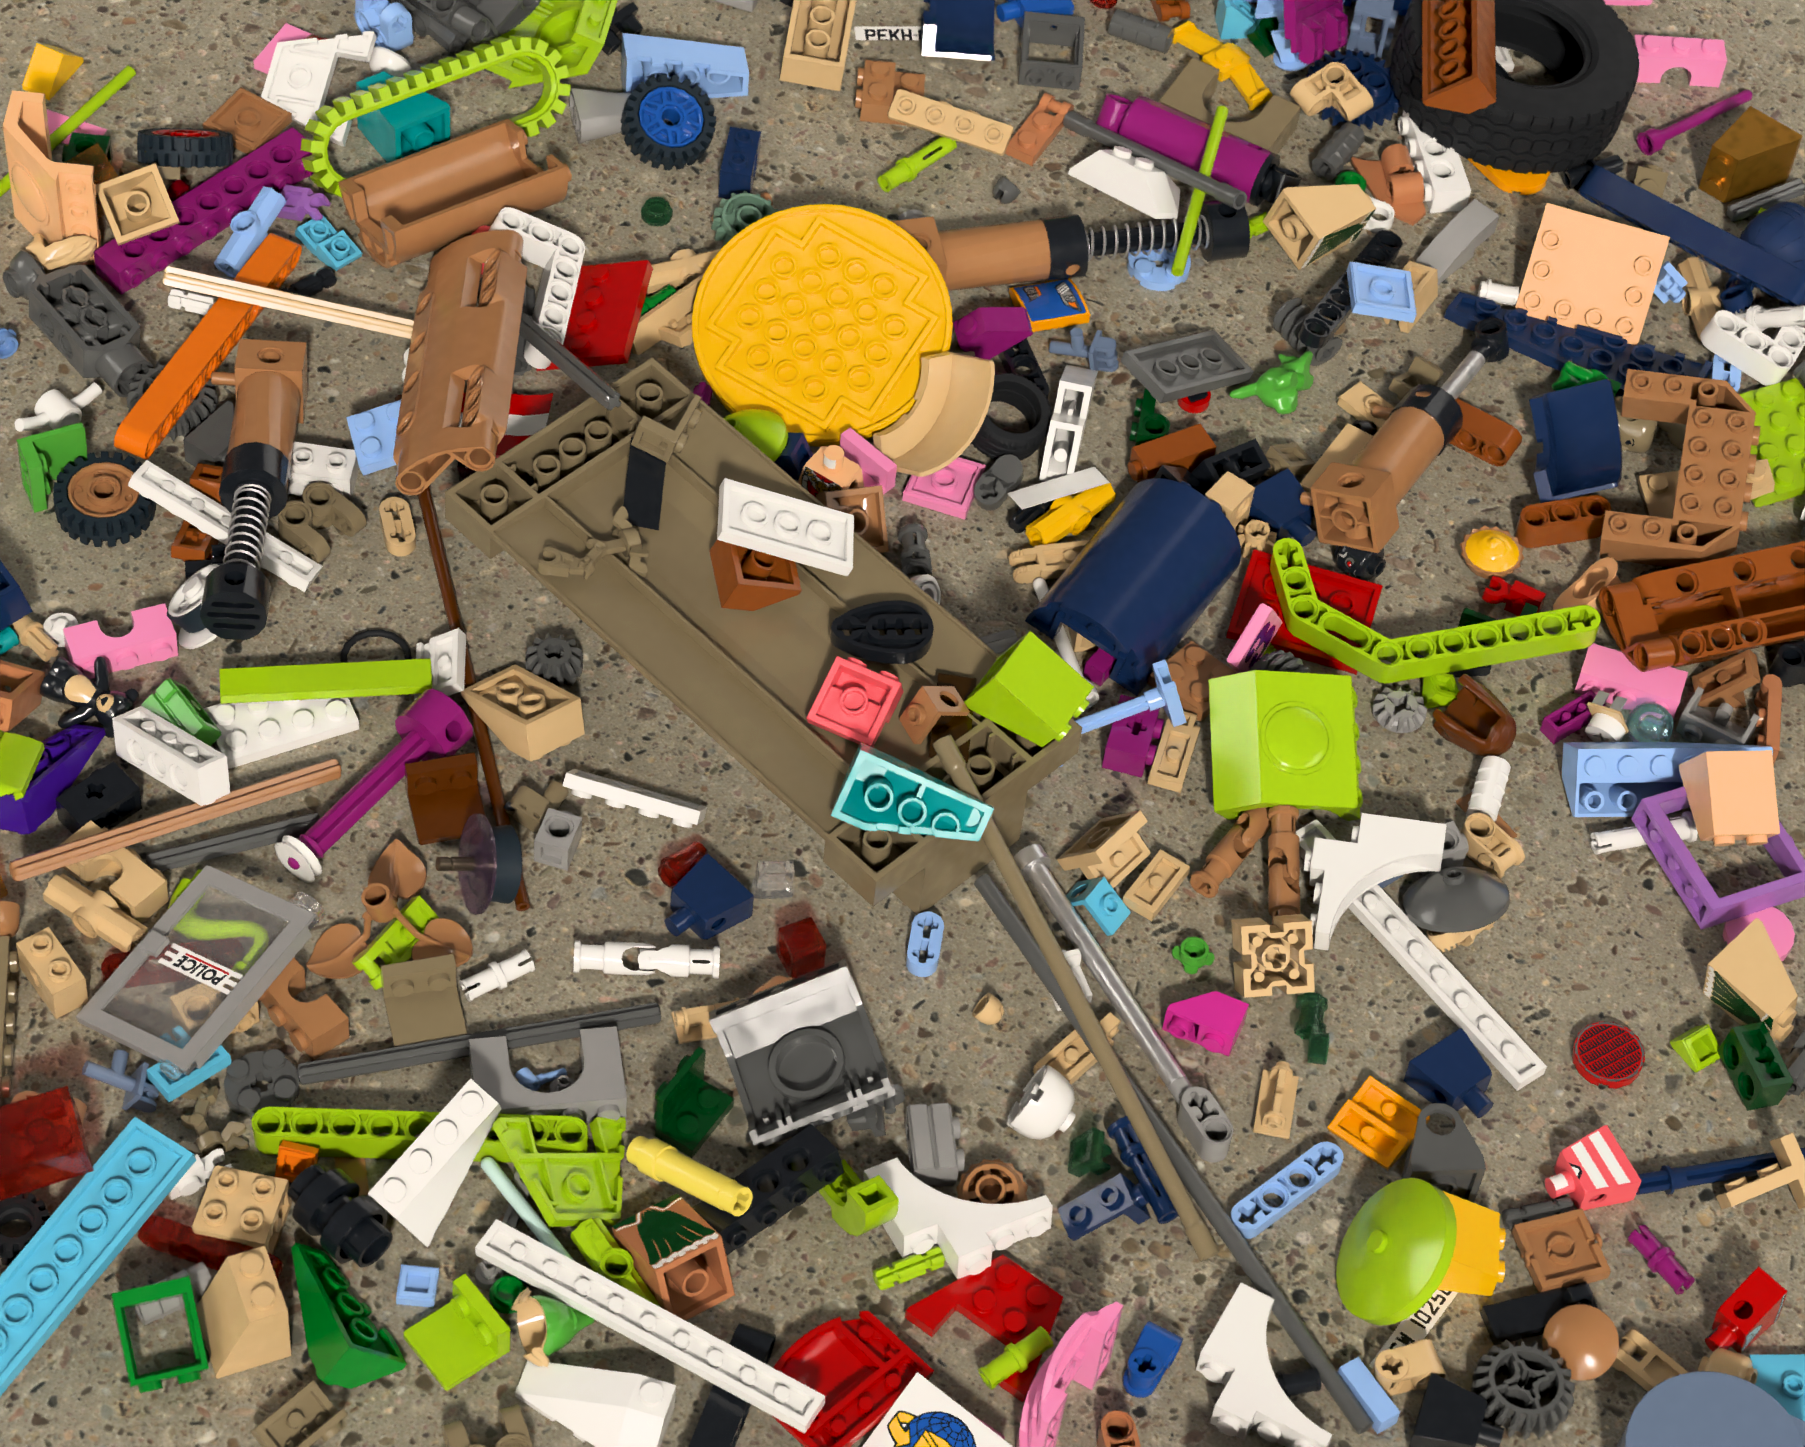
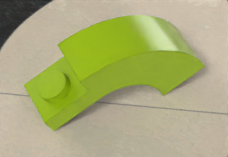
[818,1159,899,1236]

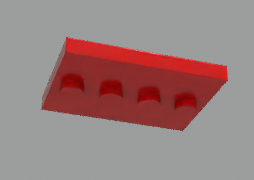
[536,260,653,371]
[1226,549,1383,675]

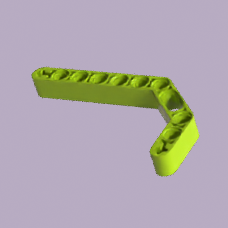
[1270,538,1601,683]

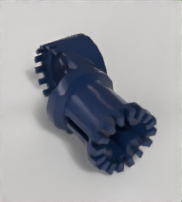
[1719,275,1754,314]

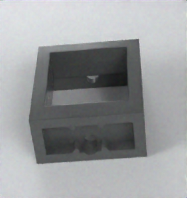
[1018,11,1085,91]

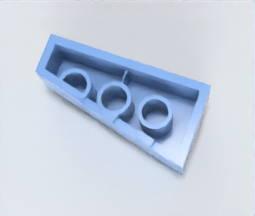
[621,33,749,98]

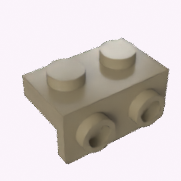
[250,1380,348,1447]

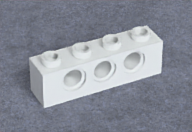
[1398,111,1471,213]
[112,706,230,806]

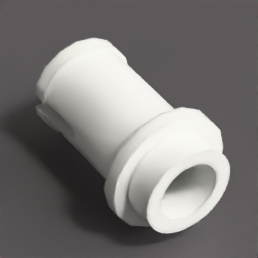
[1477,279,1519,307]

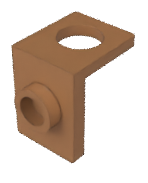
[899,686,970,744]

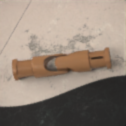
[1268,805,1300,925]
[1190,807,1271,898]

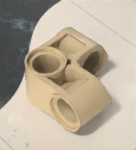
[1290,62,1374,122]

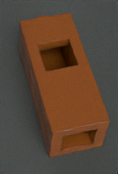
[1128,423,1217,483]

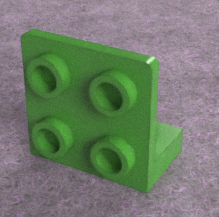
[17,422,88,513]

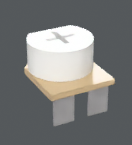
[1585,690,1629,742]

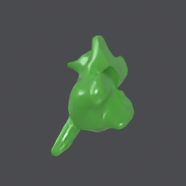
[1229,351,1314,414]

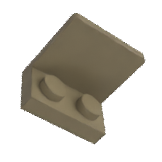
[381,954,467,1047]

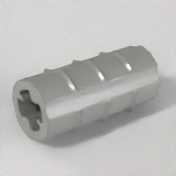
[134,1262,213,1326]

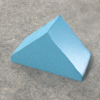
[1215,0,1256,39]

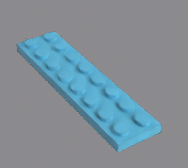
[0,1116,196,1396]

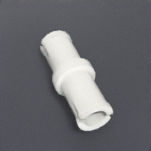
[459,949,535,1002]

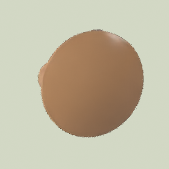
[1542,1304,1619,1381]

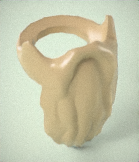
[26,233,97,274]

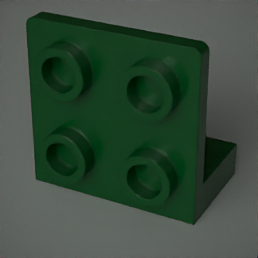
[654,1046,734,1158]

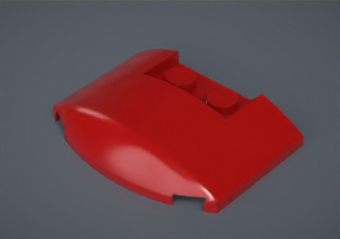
[771,1310,934,1447]

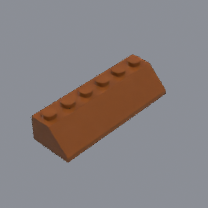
[1422,0,1496,114]

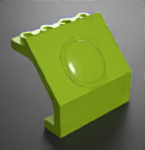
[486,0,618,88]
[1208,670,1363,821]

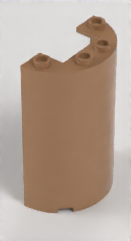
[338,118,572,268]

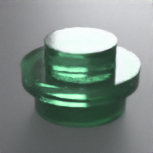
[641,197,673,227]

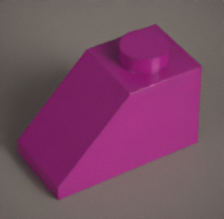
[953,307,1033,360]

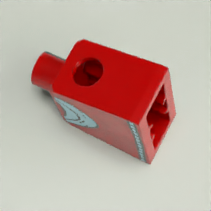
[1705,1266,1788,1353]

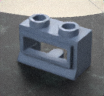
[1345,0,1398,61]

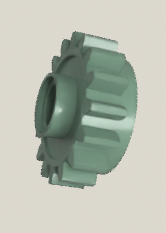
[711,191,779,247]

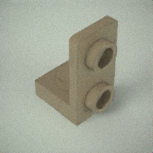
[631,394,703,463]

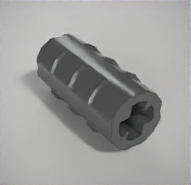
[1108,9,1175,54]
[1312,122,1365,181]

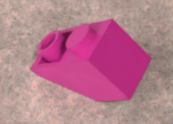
[1162,991,1249,1057]

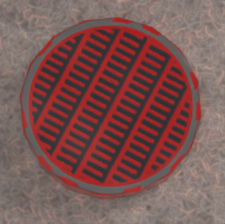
[1572,1021,1645,1089]

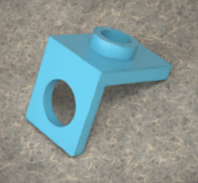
[1066,877,1131,936]

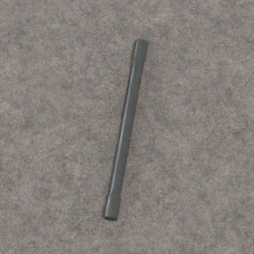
[1063,111,1247,210]

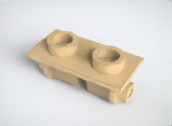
[671,997,740,1044]
[1253,1061,1299,1139]

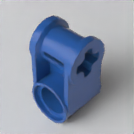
[1122,1321,1183,1398]

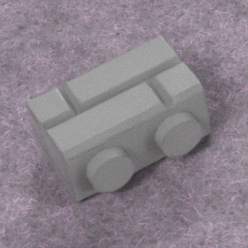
[904,1103,965,1187]

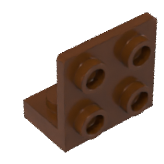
[405,752,488,845]

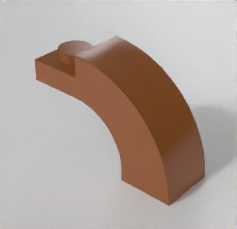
[171,463,225,562]

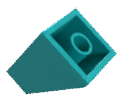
[356,71,451,163]

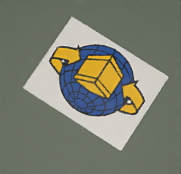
[862,1372,1013,1447]

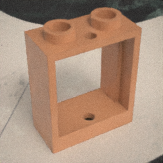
[0,660,45,732]

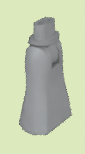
[569,88,668,144]

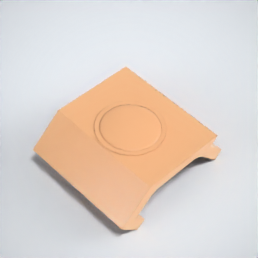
[3,90,101,265]

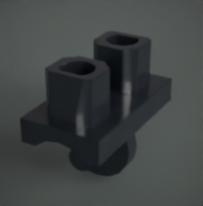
[601,2,643,55]

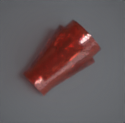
[658,841,708,889]

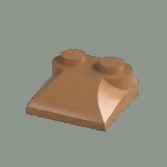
[816,485,889,553]

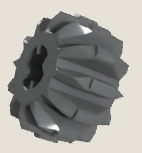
[525,633,583,688]

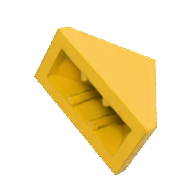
[22,43,84,101]

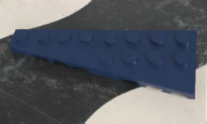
[1444,292,1713,424]

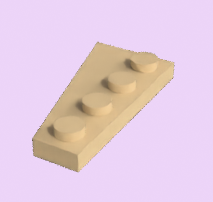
[1638,459,1775,519]

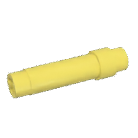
[626,1136,752,1216]

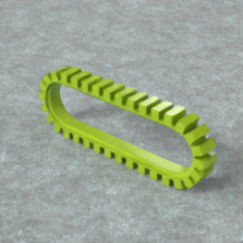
[301,35,571,198]

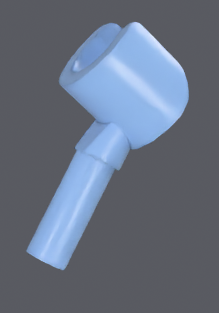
[515,1067,567,1091]

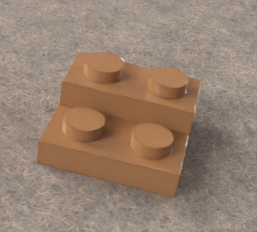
[855,60,926,126]

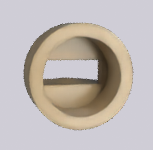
[972,993,1004,1025]

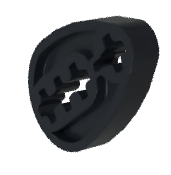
[830,600,934,664]

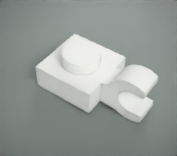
[168,1149,233,1200]

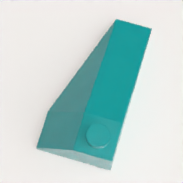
[831,742,994,841]

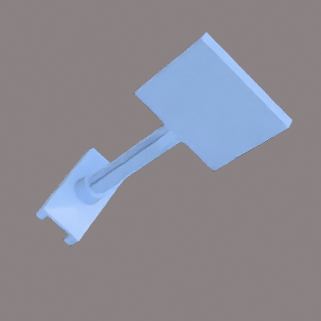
[1058,660,1187,768]

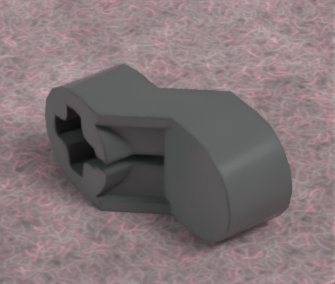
[974,454,1024,511]

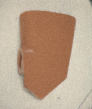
[1351,144,1426,226]

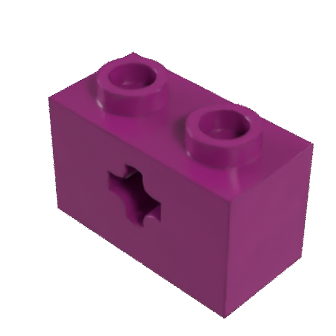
[1102,694,1164,778]

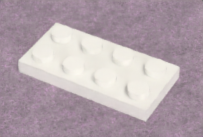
[717,478,854,577]
[203,697,359,769]

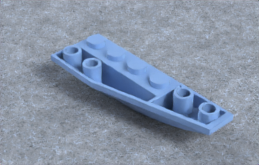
[1562,742,1773,817]

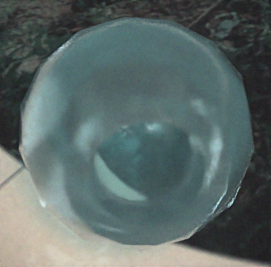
[1626,702,1674,742]

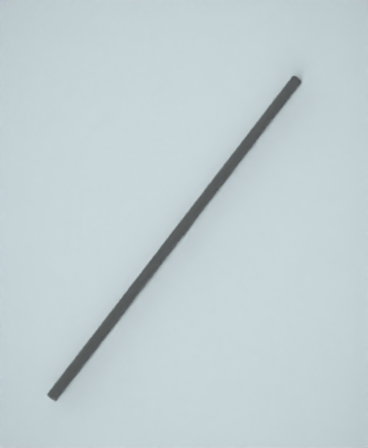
[974,874,1374,1434]

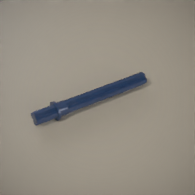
[1636,1147,1805,1195]

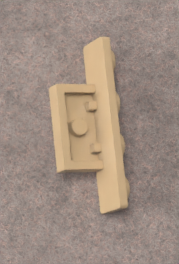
[888,89,1013,156]
[632,273,704,355]

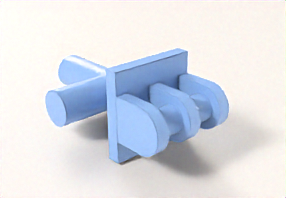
[1653,261,1688,304]

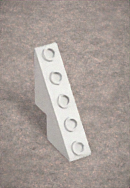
[1039,365,1098,482]

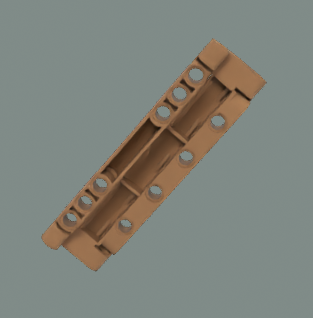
[393,230,527,496]

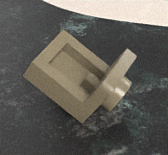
[1633,164,1669,198]
[1388,356,1443,401]

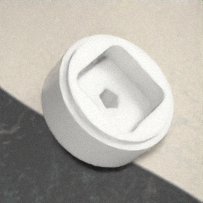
[43,613,79,647]

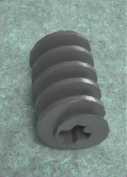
[1273,297,1343,366]

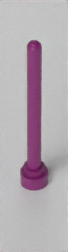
[1637,90,1753,156]

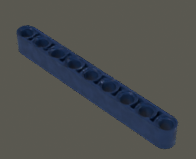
[1577,165,1805,306]

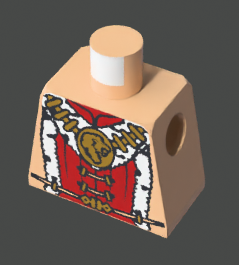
[798,445,864,498]

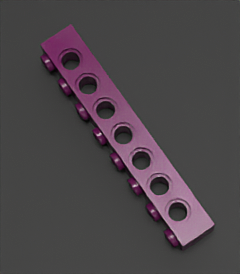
[94,127,314,295]

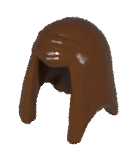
[1433,674,1516,757]

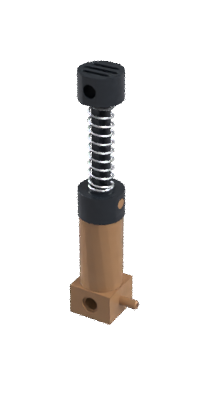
[891,200,1250,291]
[200,339,308,640]

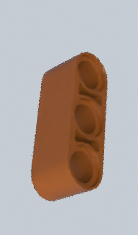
[1450,398,1522,467]
[1514,495,1611,548]

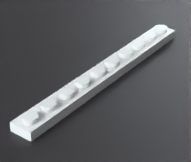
[1296,819,1547,1091]
[475,1219,825,1433]

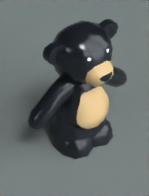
[40,657,139,738]

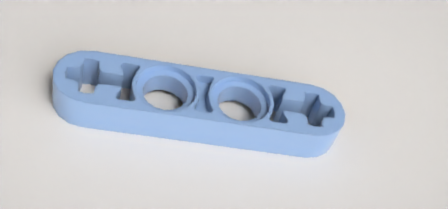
[1230,1141,1344,1239]

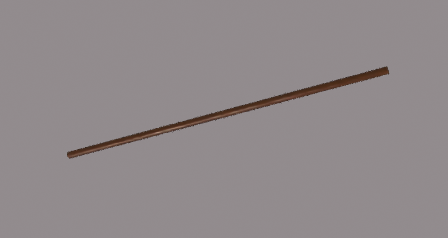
[395,394,530,911]

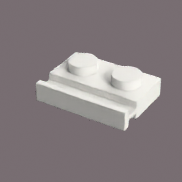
[414,628,466,700]

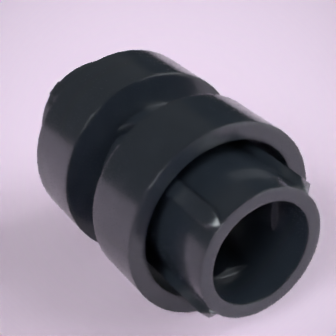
[288,1164,393,1268]

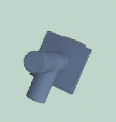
[1049,328,1119,372]
[82,1050,159,1113]

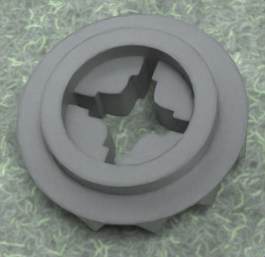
[1372,685,1428,733]

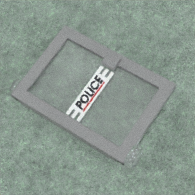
[75,865,325,1080]

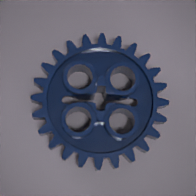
[1306,49,1400,129]

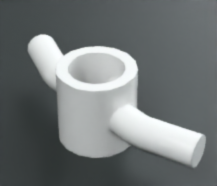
[15,382,103,432]

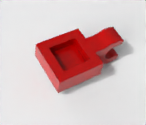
[1482,576,1546,617]

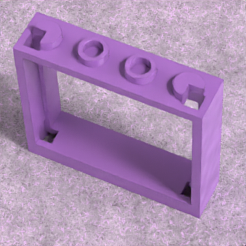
[1631,786,1805,930]

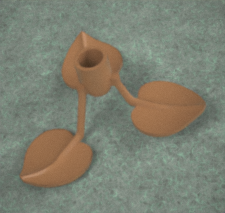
[306,839,473,979]

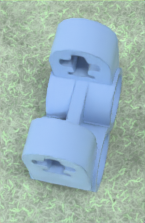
[354,0,414,52]

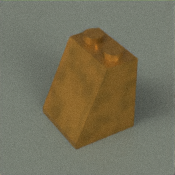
[1699,106,1803,203]

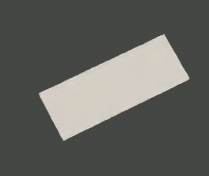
[1007,467,1110,510]

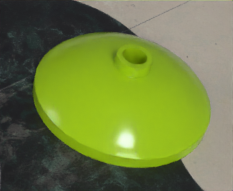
[723,409,788,462]

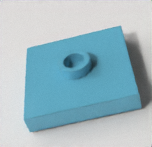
[1749,1354,1805,1421]

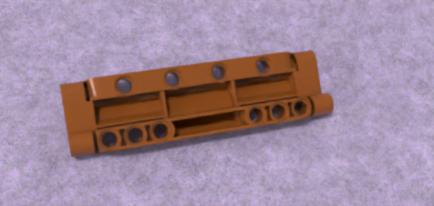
[1599,541,1805,672]

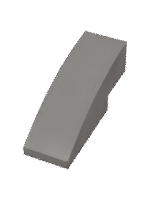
[1415,199,1499,285]

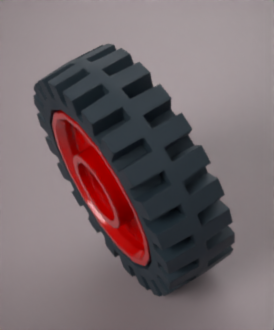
[137,128,233,168]

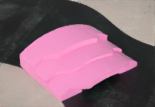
[1016,1302,1123,1447]

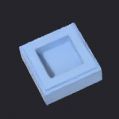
[396,1264,439,1308]

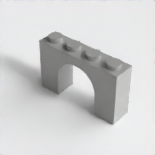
[469,1026,627,1123]

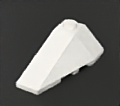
[515,1360,676,1447]

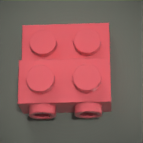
[806,656,903,747]

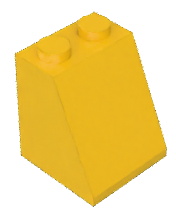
[1437,1191,1506,1296]

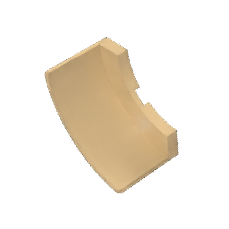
[873,352,995,477]

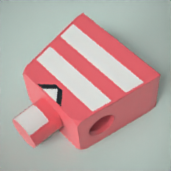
[1545,1125,1641,1210]

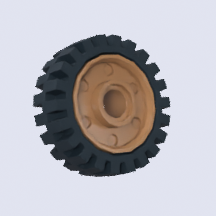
[53,451,156,547]

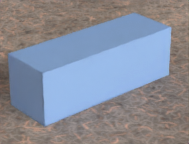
[1338,1357,1400,1434]

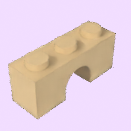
[59,820,169,924]

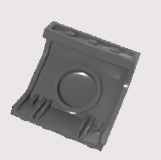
[709,959,897,1149]

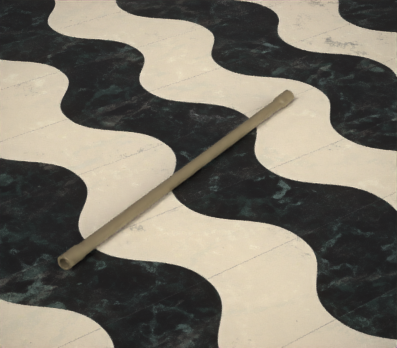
[933,735,1220,1262]

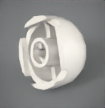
[1006,1064,1076,1140]

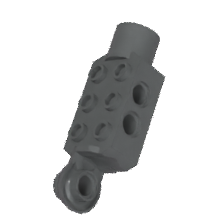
[3,250,154,397]

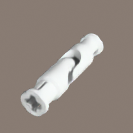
[573,940,720,979]

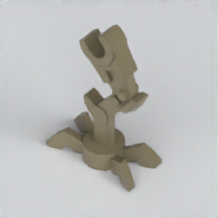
[538,506,649,580]
[179,1082,249,1159]

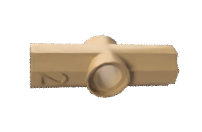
[646,248,721,294]
[1676,257,1721,341]
[43,874,148,955]

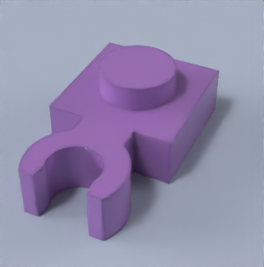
[277,185,331,221]

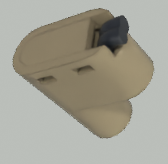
[503,781,569,833]

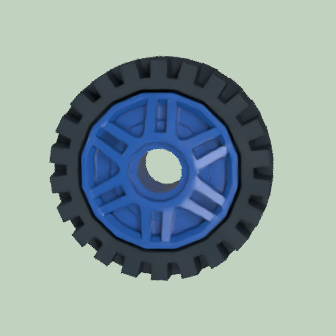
[621,75,716,171]

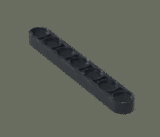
[1298,230,1403,349]

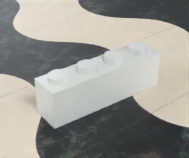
[368,1078,501,1248]

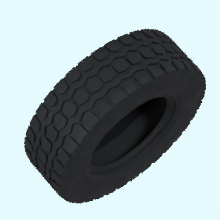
[1390,0,1639,174]

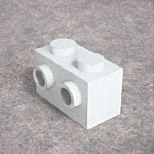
[288,441,358,501]

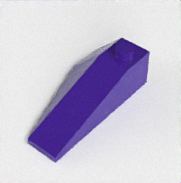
[0,724,105,835]

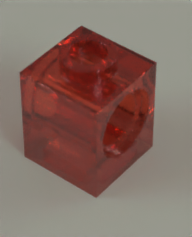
[776,917,826,978]

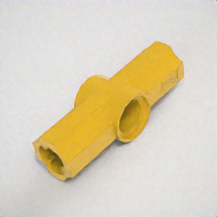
[1025,483,1116,547]

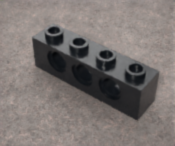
[692,1124,845,1256]

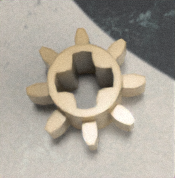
[1237,519,1277,560]

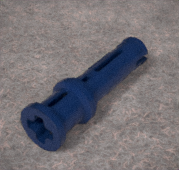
[1107,1116,1178,1224]

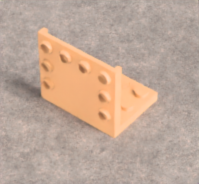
[1515,203,1670,345]

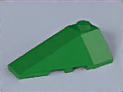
[291,1243,407,1389]

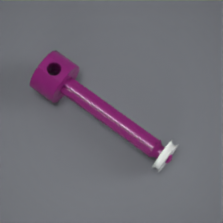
[274,689,473,883]

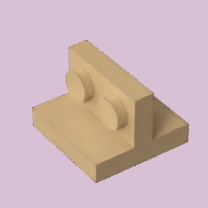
[1057,810,1151,888]

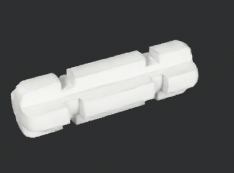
[168,289,216,315]

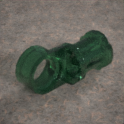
[1294,993,1329,1065]

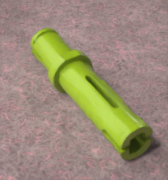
[877,136,957,192]

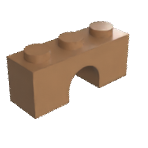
[258,958,349,1061]

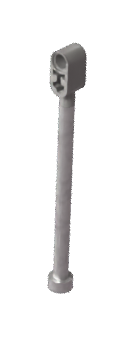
[1013,844,1234,1163]

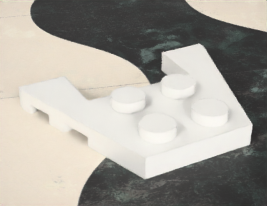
[261,31,377,147]

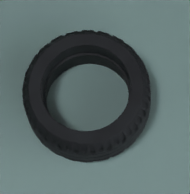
[971,373,1052,460]

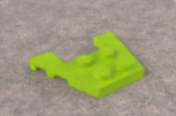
[492,1117,626,1227]

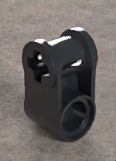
[1769,640,1805,687]

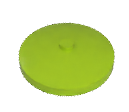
[1336,1178,1457,1326]

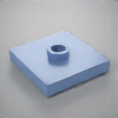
[1347,262,1417,323]

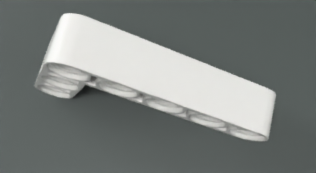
[488,207,585,369]
[1700,310,1805,386]

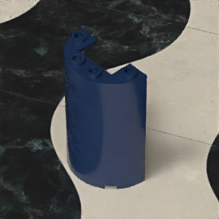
[1025,478,1241,696]

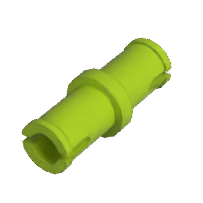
[978,1326,1054,1390]

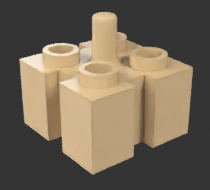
[1231,914,1315,998]

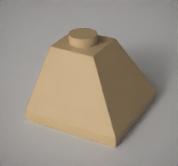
[96,163,180,246]

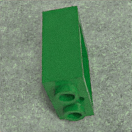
[111,1276,209,1393]

